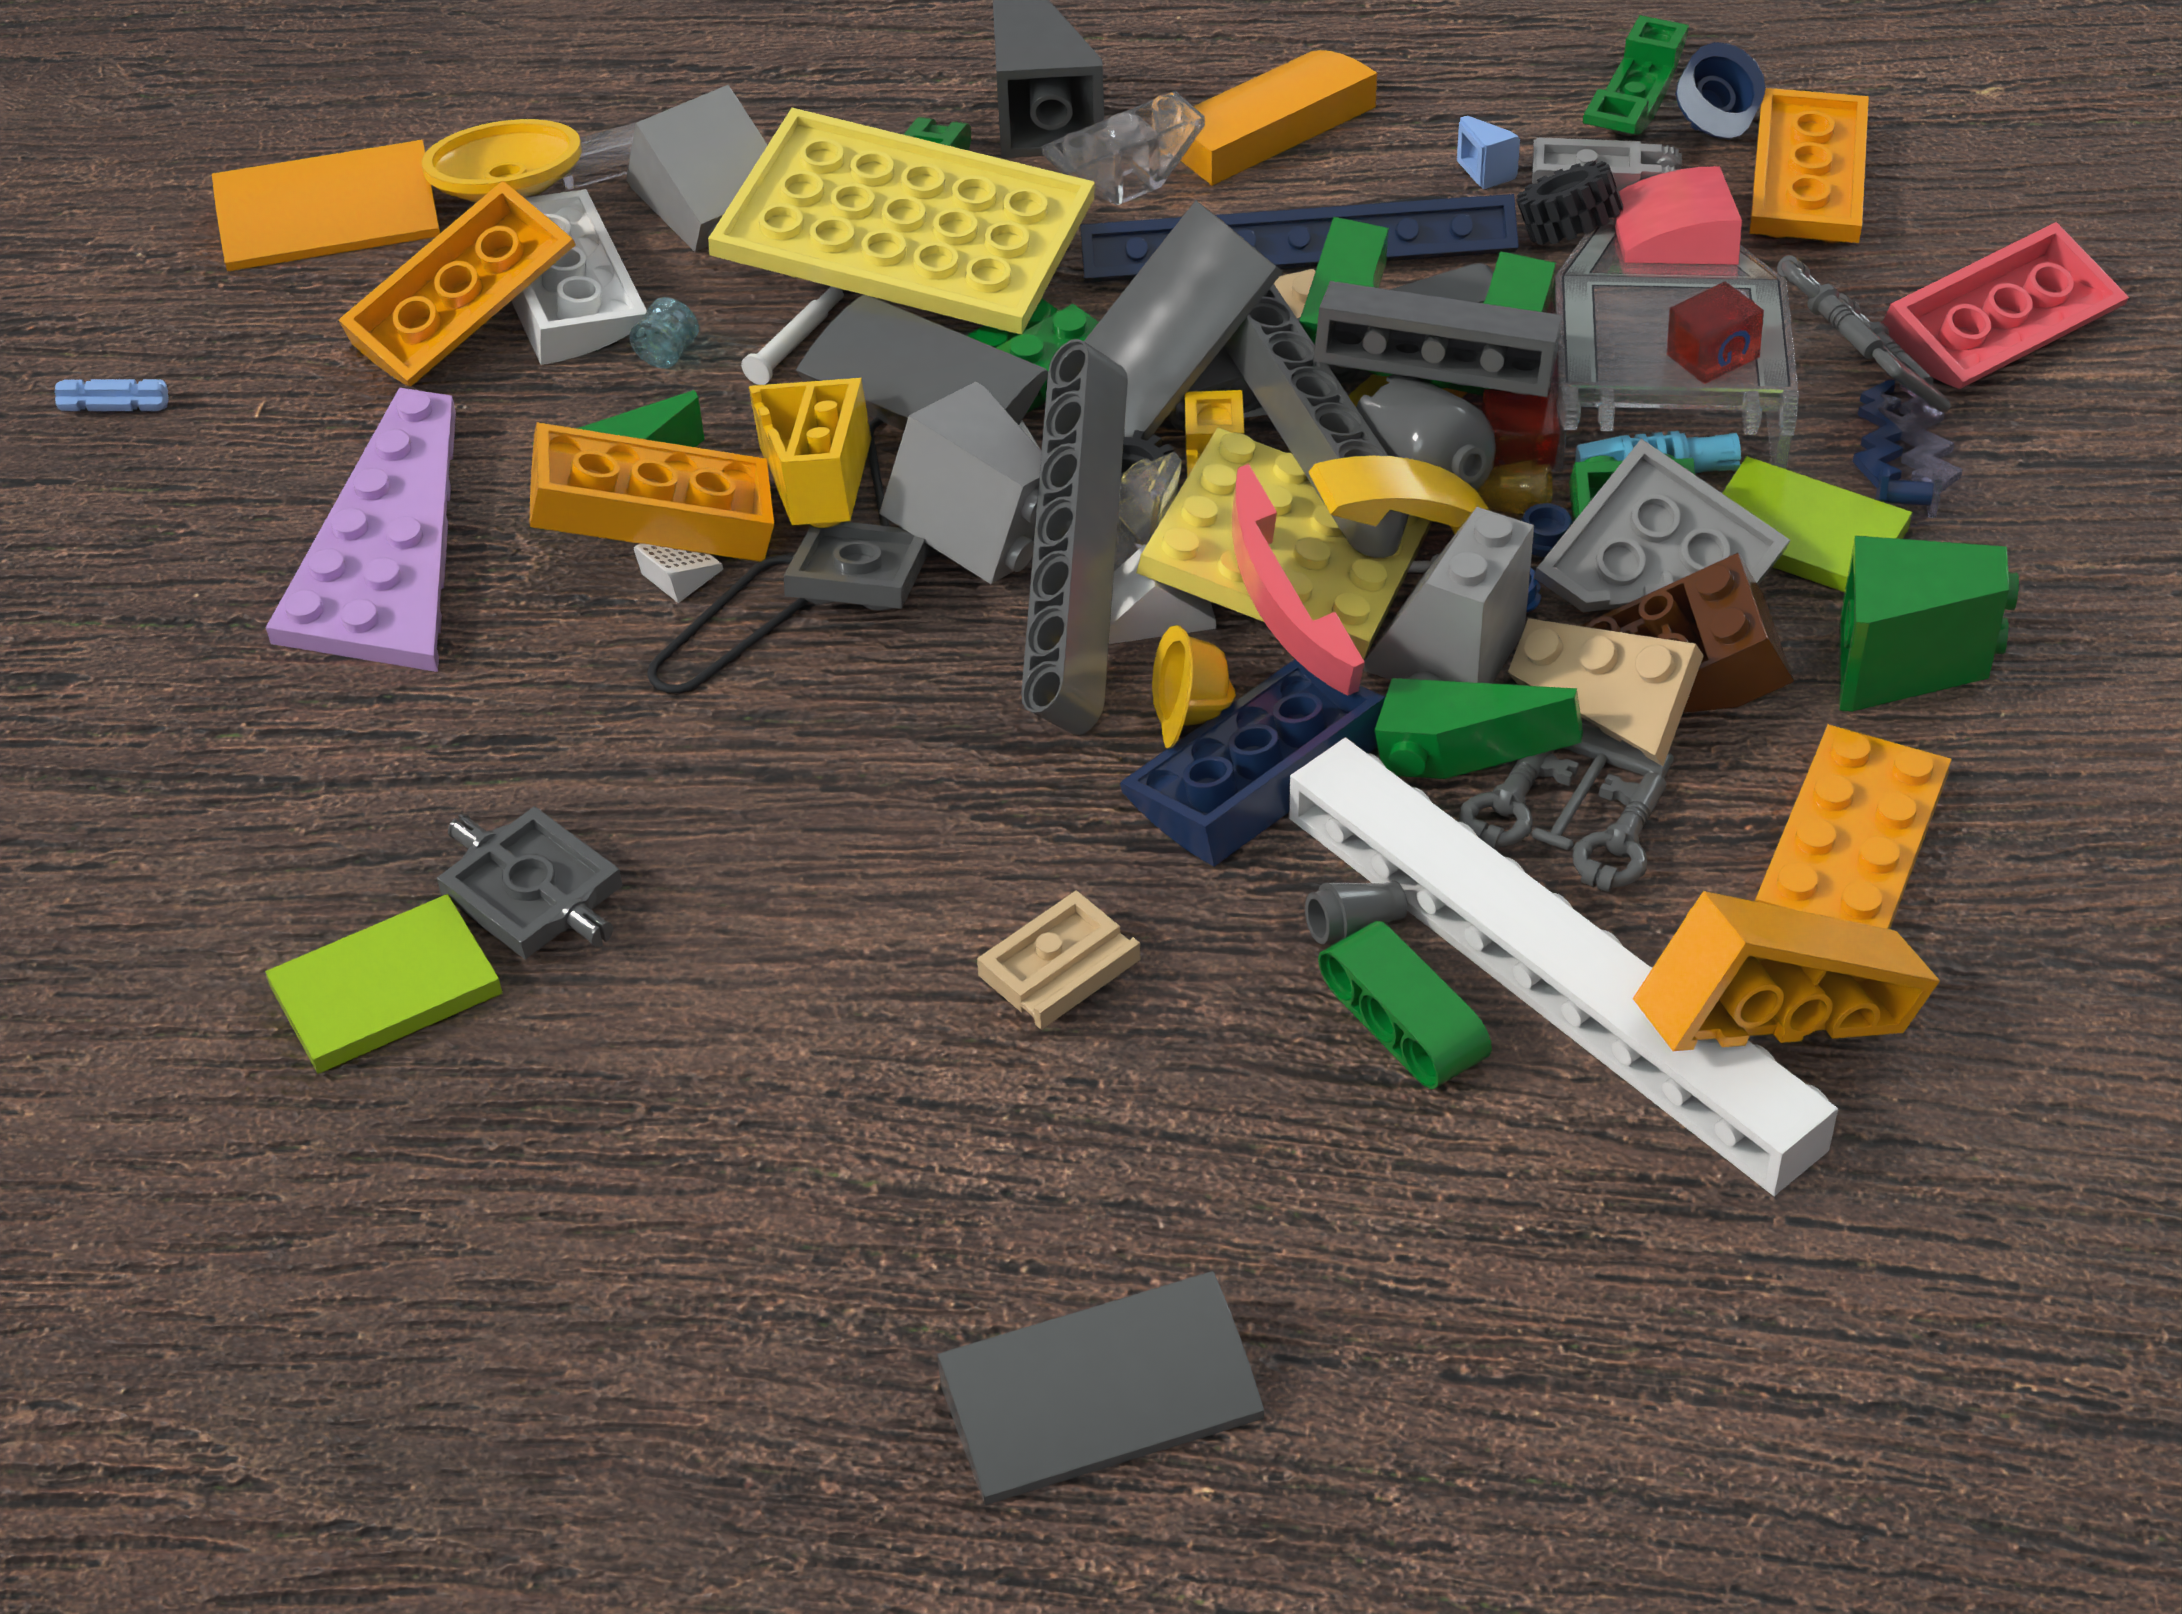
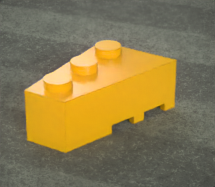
[749,378,871,528]

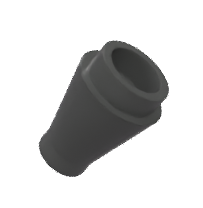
[1305,881,1408,945]

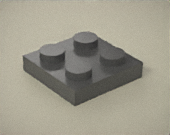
[784,522,930,610]

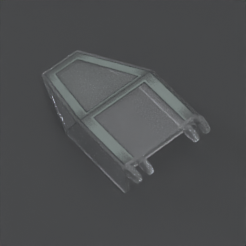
[1548,218,1799,472]

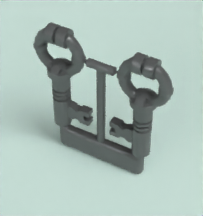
[1777,255,1951,413]
[1459,723,1674,893]

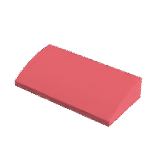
[1612,166,1742,265]
[1882,222,2129,389]

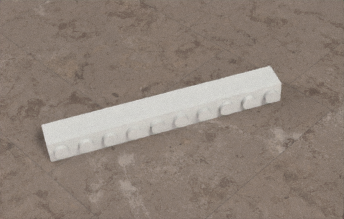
[1289,737,1838,1196]

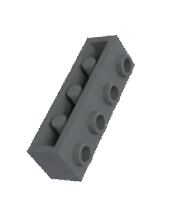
[1313,281,1563,397]

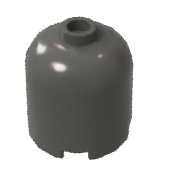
[1356,374,1496,492]

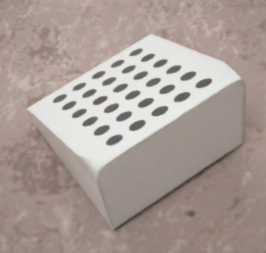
[634,543,723,603]

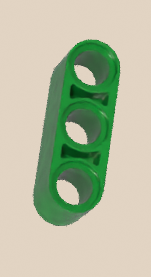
[1318,920,1492,1089]

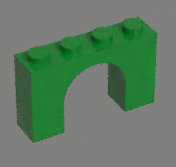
[1299,217,1556,404]

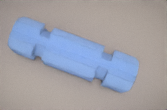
[55,379,168,411]

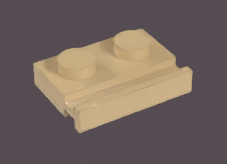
[977,890,1141,1030]

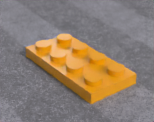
[1749,88,1869,243]
[1755,724,1952,929]

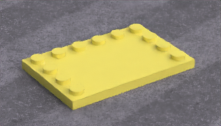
[708,108,1095,334]

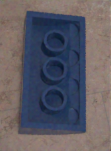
[1120,659,1385,867]

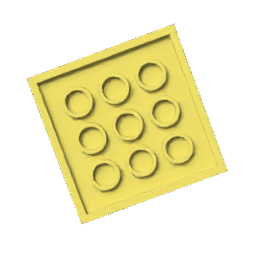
[1136,427,1432,660]

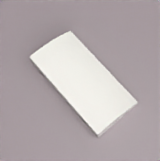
[511,189,648,365]

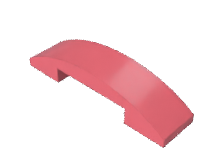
[1232,464,1365,696]

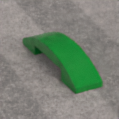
[1583,15,1689,135]

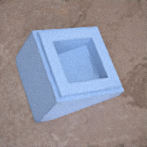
[1457,115,1520,189]

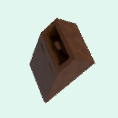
[1580,553,1794,713]

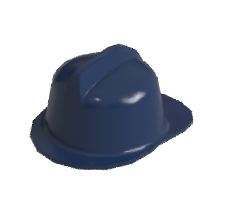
[1675,42,1766,140]

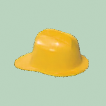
[1152,625,1236,749]

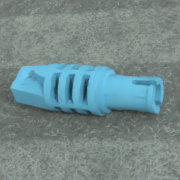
[1575,431,1741,473]

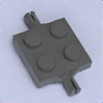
[437,806,623,960]

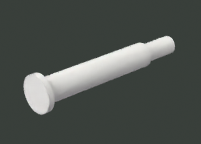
[741,286,844,385]

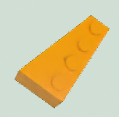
[1632,891,1940,1051]

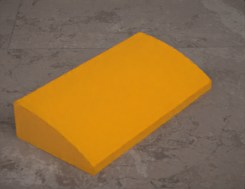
[1149,50,1377,186]
[212,140,440,272]
[339,180,576,387]
[530,422,774,562]

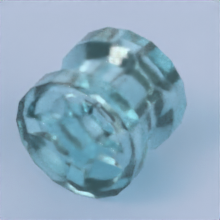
[629,297,699,368]

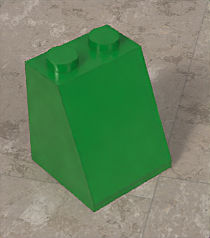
[1839,536,2019,712]

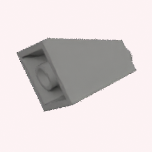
[626,85,768,252]
[879,382,1042,584]
[1364,507,1534,684]

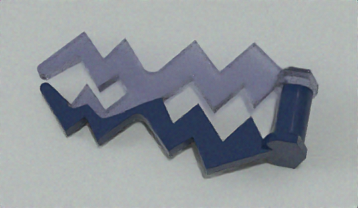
[1853,379,1963,518]

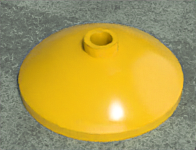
[422,119,582,203]

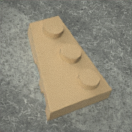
[1508,618,1704,766]

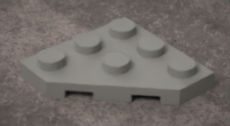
[1534,438,1790,612]

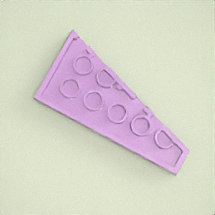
[266,388,456,672]

